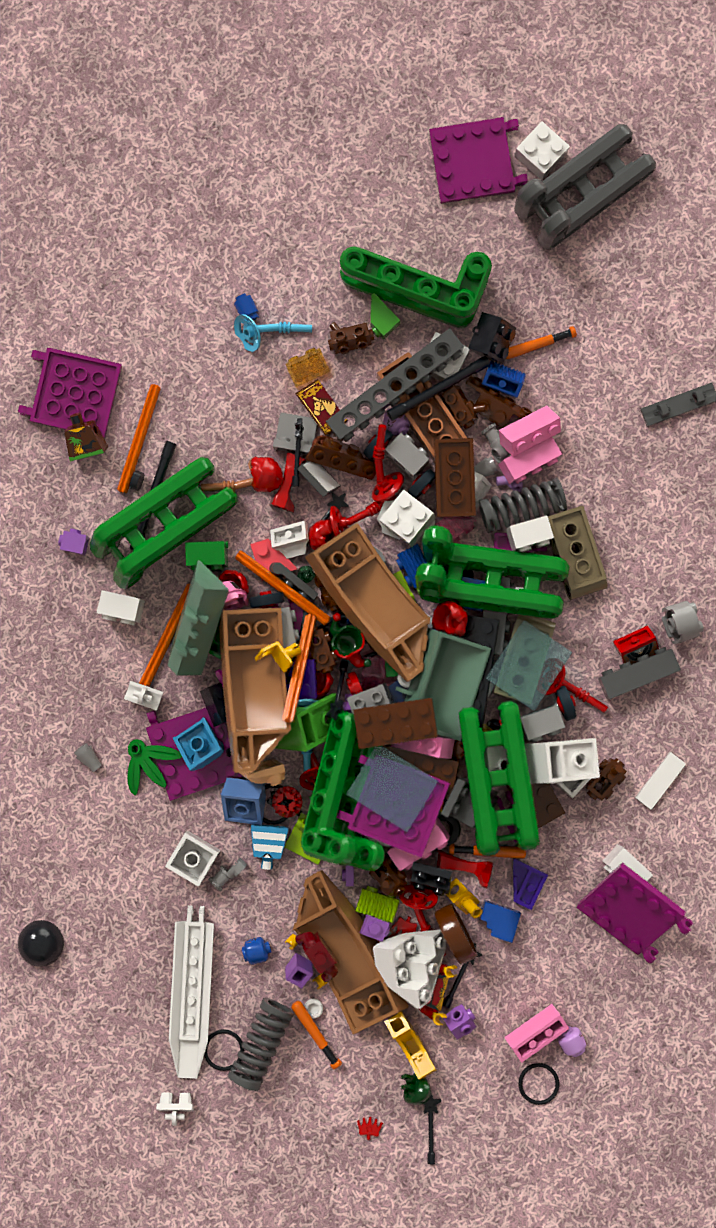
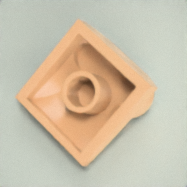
[239,759,285,786]

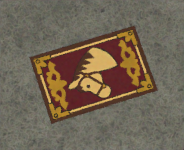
[295,379,348,436]

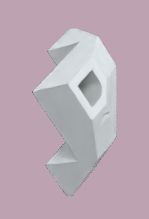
[373,929,446,1009]

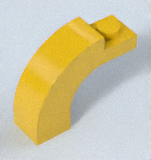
[384,1011,436,1080]

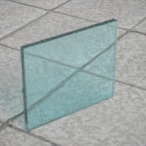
[485,620,572,711]
[347,746,438,832]

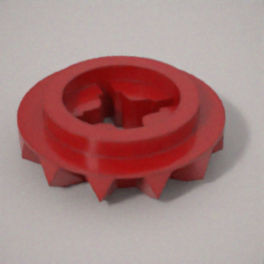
[272,786,303,817]

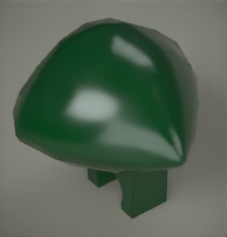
[401,1073,431,1105]

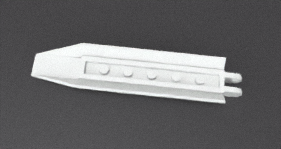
[169,905,214,1079]

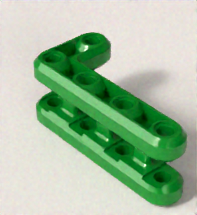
[340,246,492,328]
[90,457,238,590]
[415,526,570,619]
[459,701,540,856]
[301,711,385,871]

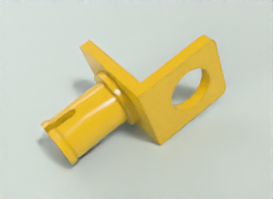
[255,641,301,672]
[446,878,482,918]

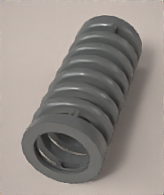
[478,478,567,533]
[227,998,294,1091]

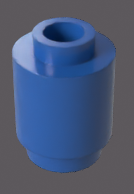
[234,293,259,321]

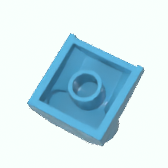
[173,717,224,771]

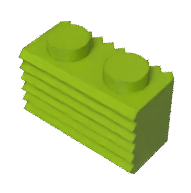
[355,885,400,923]

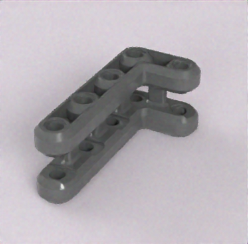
[514,124,656,250]

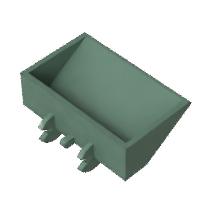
[168,560,229,676]
[396,628,492,741]

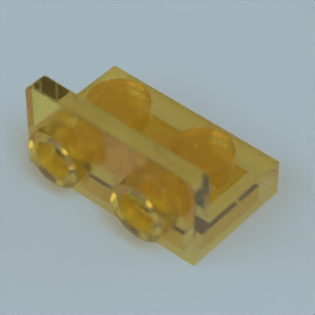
[285,348,330,388]

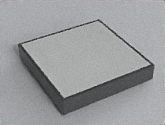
[298,461,340,497]

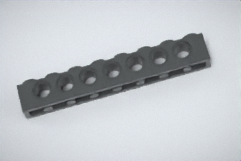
[326,328,464,443]

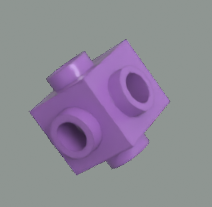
[443,1004,477,1040]

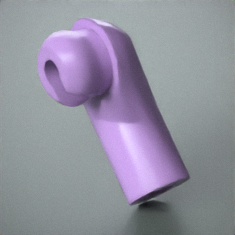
[496,476,523,492]

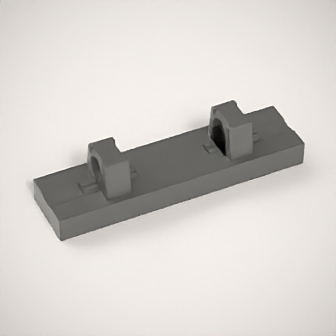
[640,382,716,427]

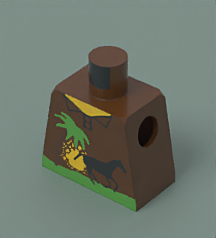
[64,413,108,461]

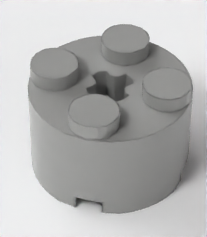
[662,601,704,644]

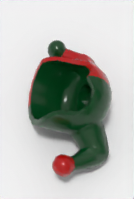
[330,613,372,668]

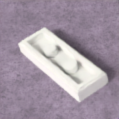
[635,752,686,810]

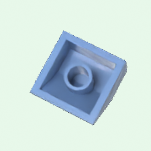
[221,778,266,825]

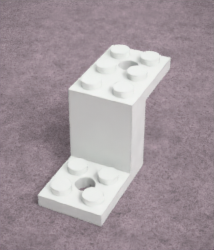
[483,738,600,786]

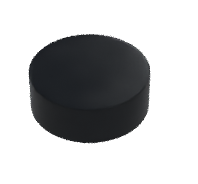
[130,471,145,491]

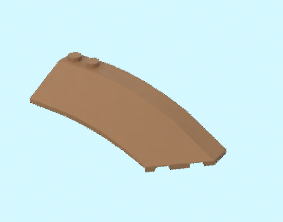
[305,523,431,682]
[219,608,292,773]
[292,870,409,1035]

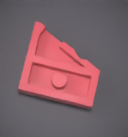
[250,538,297,581]

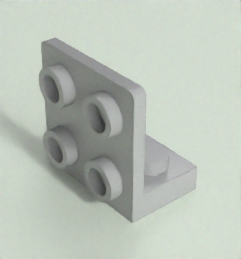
[273,413,317,456]
[347,683,394,714]

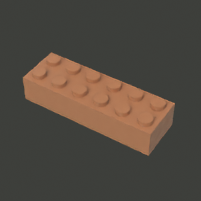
[377,352,467,463]

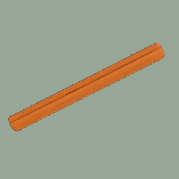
[117,384,161,493]
[235,550,331,625]
[139,584,190,687]
[282,614,316,723]

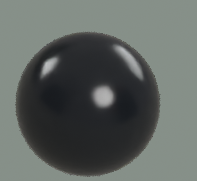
[18,920,64,967]

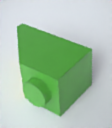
[371,293,400,340]

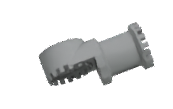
[481,423,510,463]
[208,858,248,891]

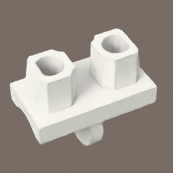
[124,681,164,710]
[156,1093,194,1126]

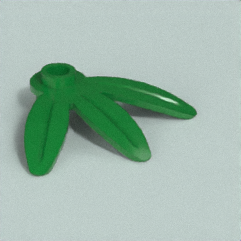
[127,739,182,795]

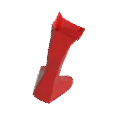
[269,453,306,513]
[436,850,494,889]

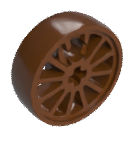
[434,904,478,964]

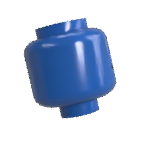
[242,937,272,965]

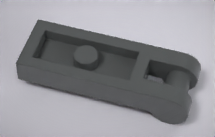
[269,562,318,600]

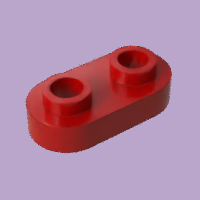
[346,671,363,695]

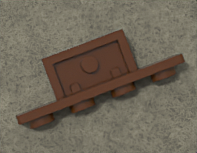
[465,376,532,428]
[306,438,376,480]

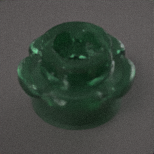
[297,566,316,583]

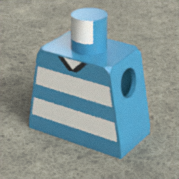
[251,824,289,870]

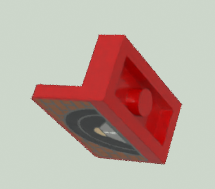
[613,625,659,664]

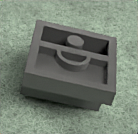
[441,778,498,828]

